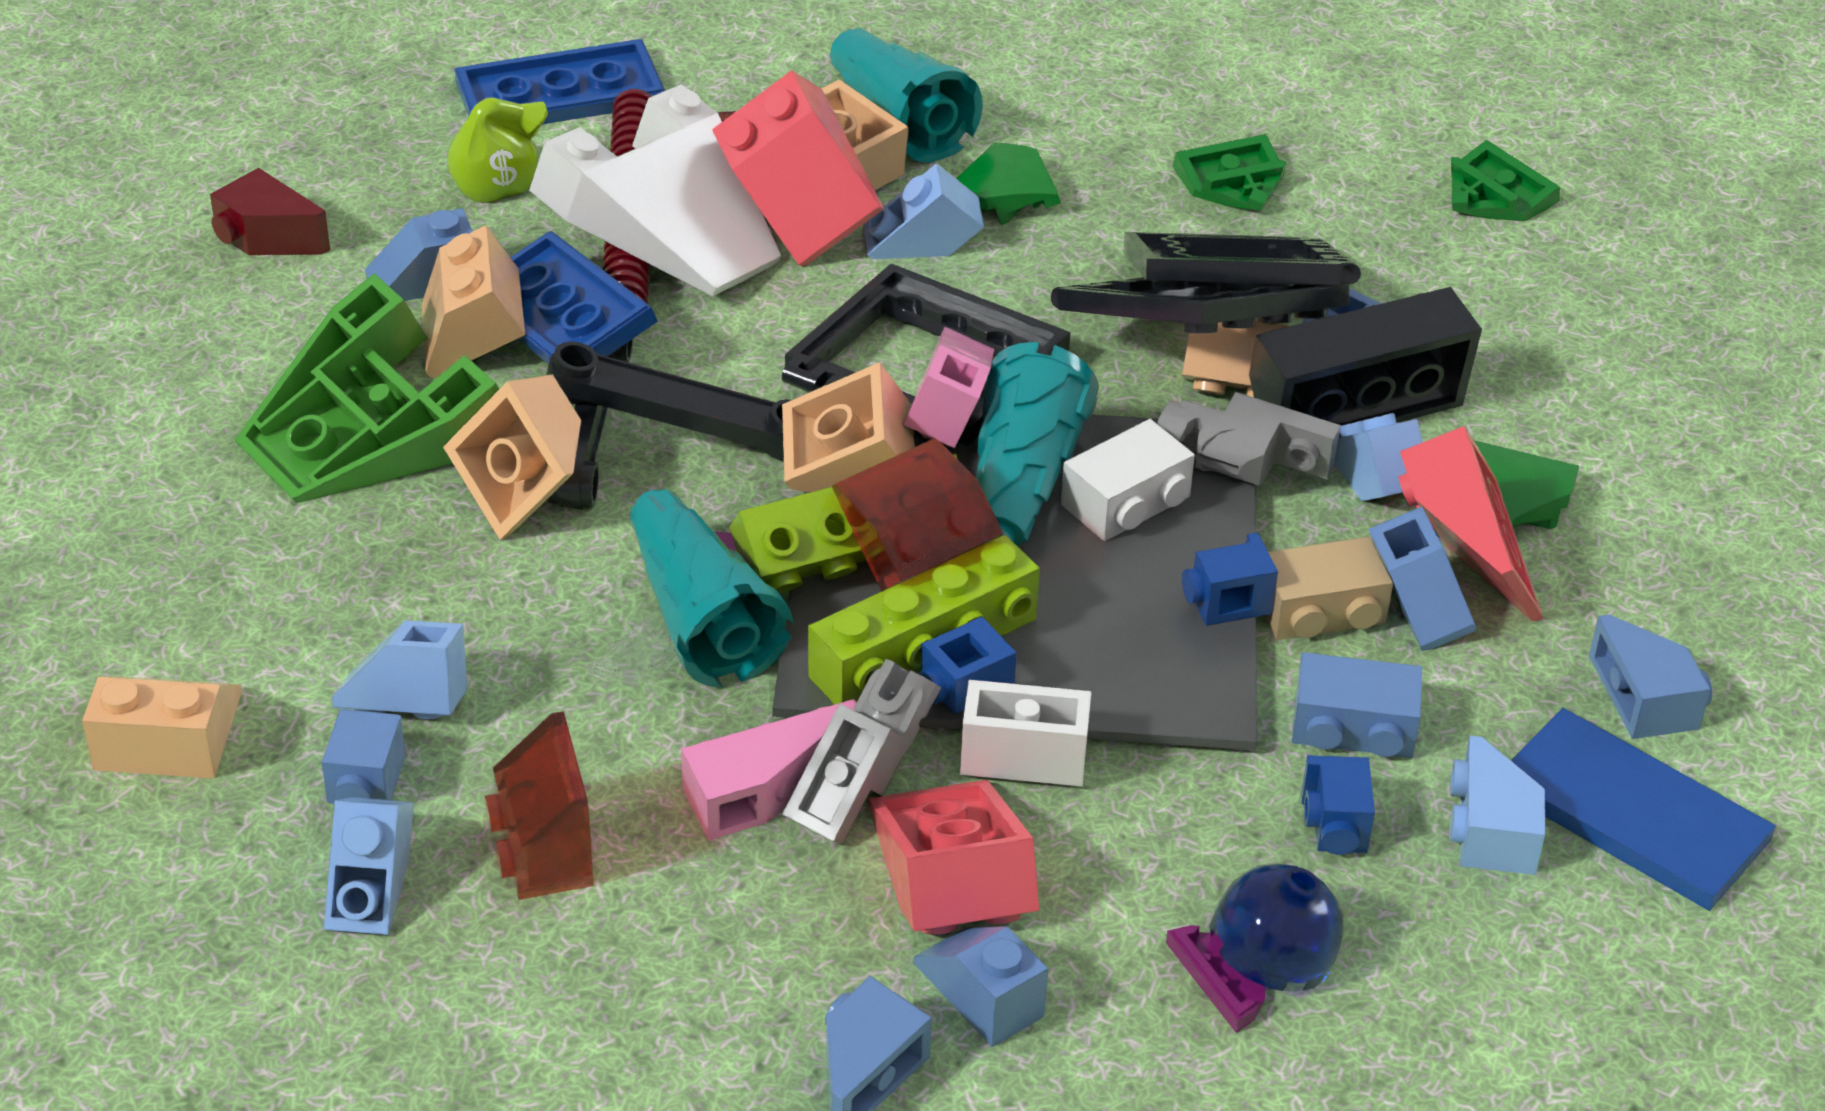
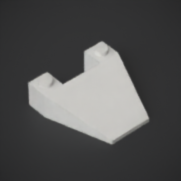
[529,84,781,296]

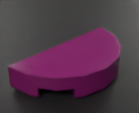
[1166,925,1266,1033]

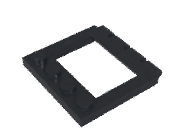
[1124,232,1361,290]
[782,264,1071,450]
[1051,277,1349,333]

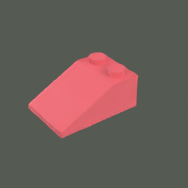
[712,70,884,266]
[1398,426,1544,621]
[868,779,1039,935]

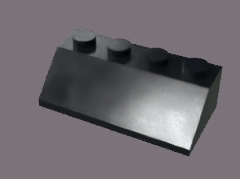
[1249,287,1482,438]

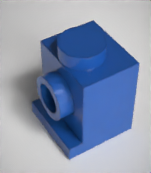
[1182,533,1278,626]
[918,617,1017,714]
[1301,755,1375,855]

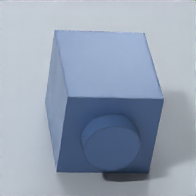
[321,709,406,804]

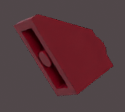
[210,167,330,255]

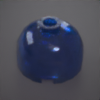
[1209,863,1345,991]

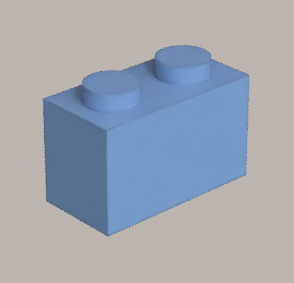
[1292,652,1422,758]

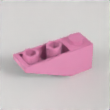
[903,327,994,448]
[681,699,856,840]

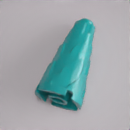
[830,28,983,163]
[972,342,1099,547]
[630,489,794,687]

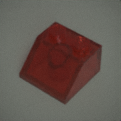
[831,438,1003,591]
[484,711,594,900]

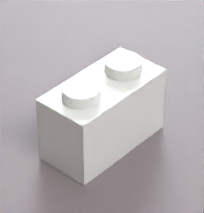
[1061,419,1195,542]
[960,680,1091,787]

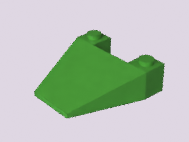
[235,273,499,503]

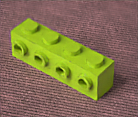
[729,454,978,594]
[808,535,1040,705]

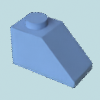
[365,208,473,301]
[1589,615,1712,739]
[913,926,1048,1047]
[825,976,932,1111]

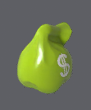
[447,98,548,203]

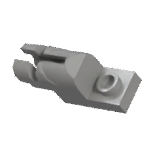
[1157,392,1341,486]
[783,659,941,845]

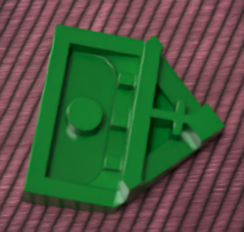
[1173,134,1286,211]
[1451,140,1560,221]
[956,143,1061,225]
[1474,440,1579,529]

